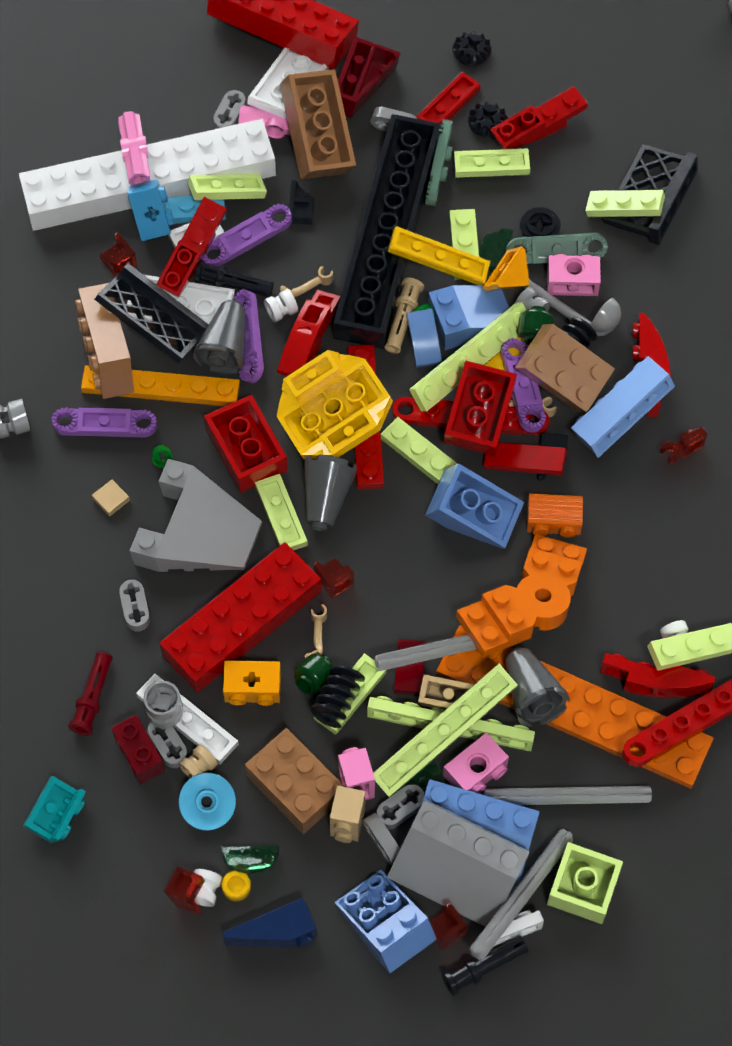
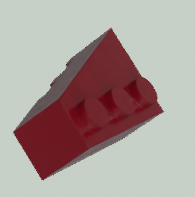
[338,36,401,118]

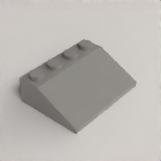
[387,799,529,927]

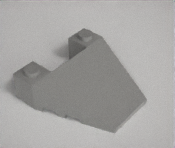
[129,459,263,572]

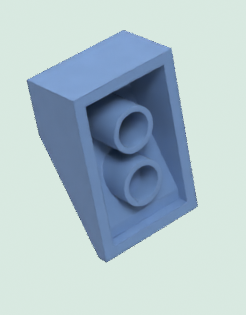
[428,285,509,350]
[425,463,524,549]

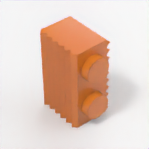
[527,493,583,538]

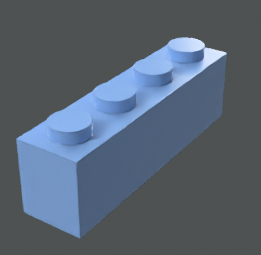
[571,356,675,458]

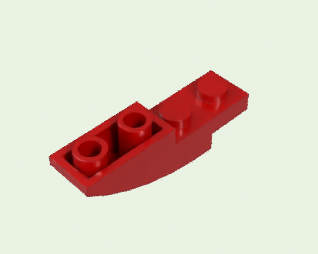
[490,86,588,149]
[156,197,227,297]
[277,290,341,376]
[632,313,671,417]
[600,653,716,698]

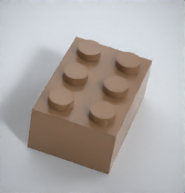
[515,324,615,412]
[245,728,345,835]

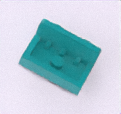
[23,776,86,844]

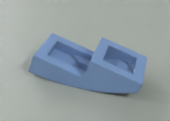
[406,309,442,368]

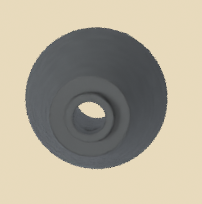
[193,300,246,375]
[304,455,358,532]
[505,647,570,727]

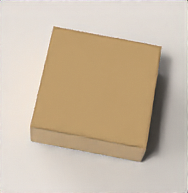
[92,479,130,517]

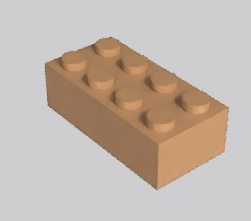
[280,69,356,180]
[75,283,134,399]

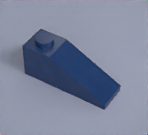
[222,898,317,948]

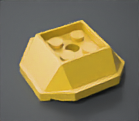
[277,350,393,460]

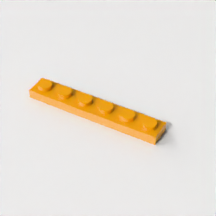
[81,365,240,406]

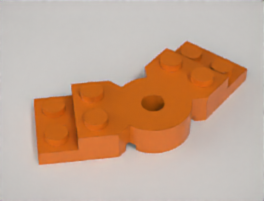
[456,534,587,657]

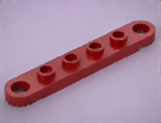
[392,397,549,437]
[622,679,732,767]

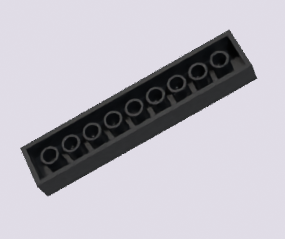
[333,114,440,349]

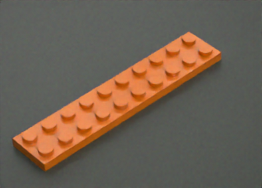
[436,625,714,789]

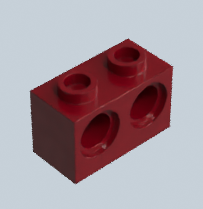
[111,714,165,785]

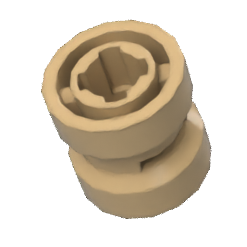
[178,744,218,779]

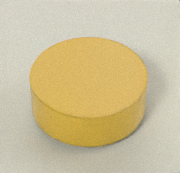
[222,871,251,901]

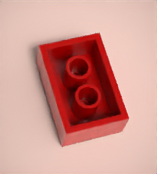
[444,361,517,457]
[204,394,288,493]

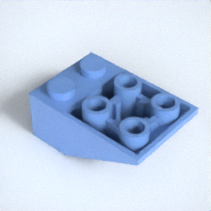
[335,869,437,973]

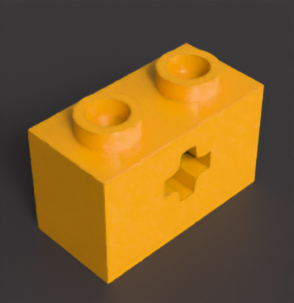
[223,661,281,706]

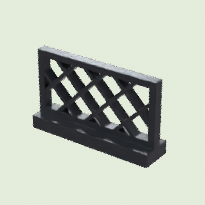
[603,144,698,245]
[94,263,209,364]

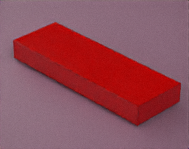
[416,72,481,129]
[484,443,567,476]

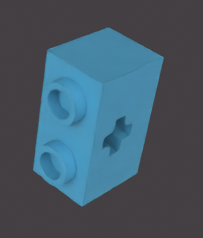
[128,179,175,241]

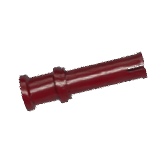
[68,652,113,736]

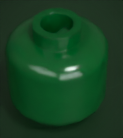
[519,306,554,345]
[295,654,334,695]

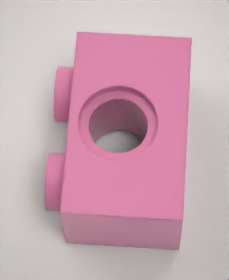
[547,254,601,296]
[443,732,509,794]
[338,747,375,800]

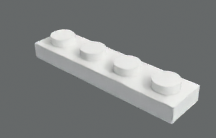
[136,674,239,764]

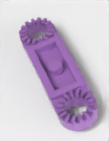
[203,204,292,267]
[233,289,264,384]
[501,338,546,433]
[51,407,157,437]

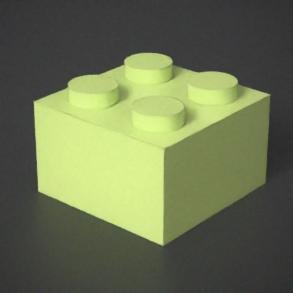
[547,842,623,924]

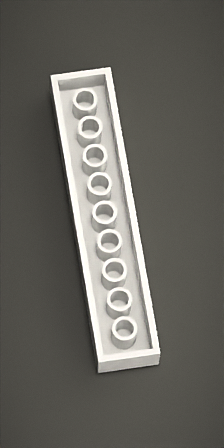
[19,119,276,231]

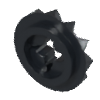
[453,31,492,66]
[468,101,508,137]
[520,207,561,237]

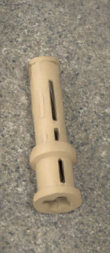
[384,278,424,354]

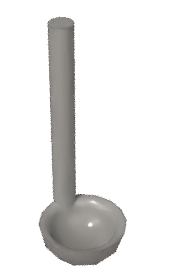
[523,279,622,337]

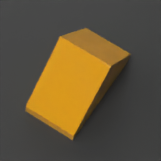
[482,246,530,291]

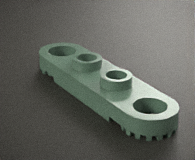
[425,120,453,207]
[506,233,608,264]

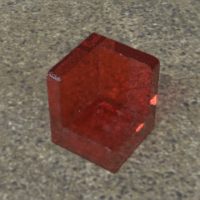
[100,232,137,277]
[313,559,354,598]
[164,867,205,915]
[430,902,467,951]

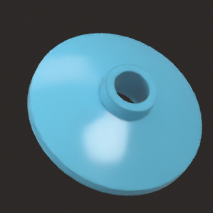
[179,773,236,830]

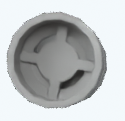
[0,399,31,439]
[143,681,183,729]

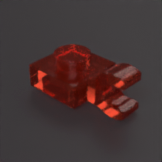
[660,426,708,464]

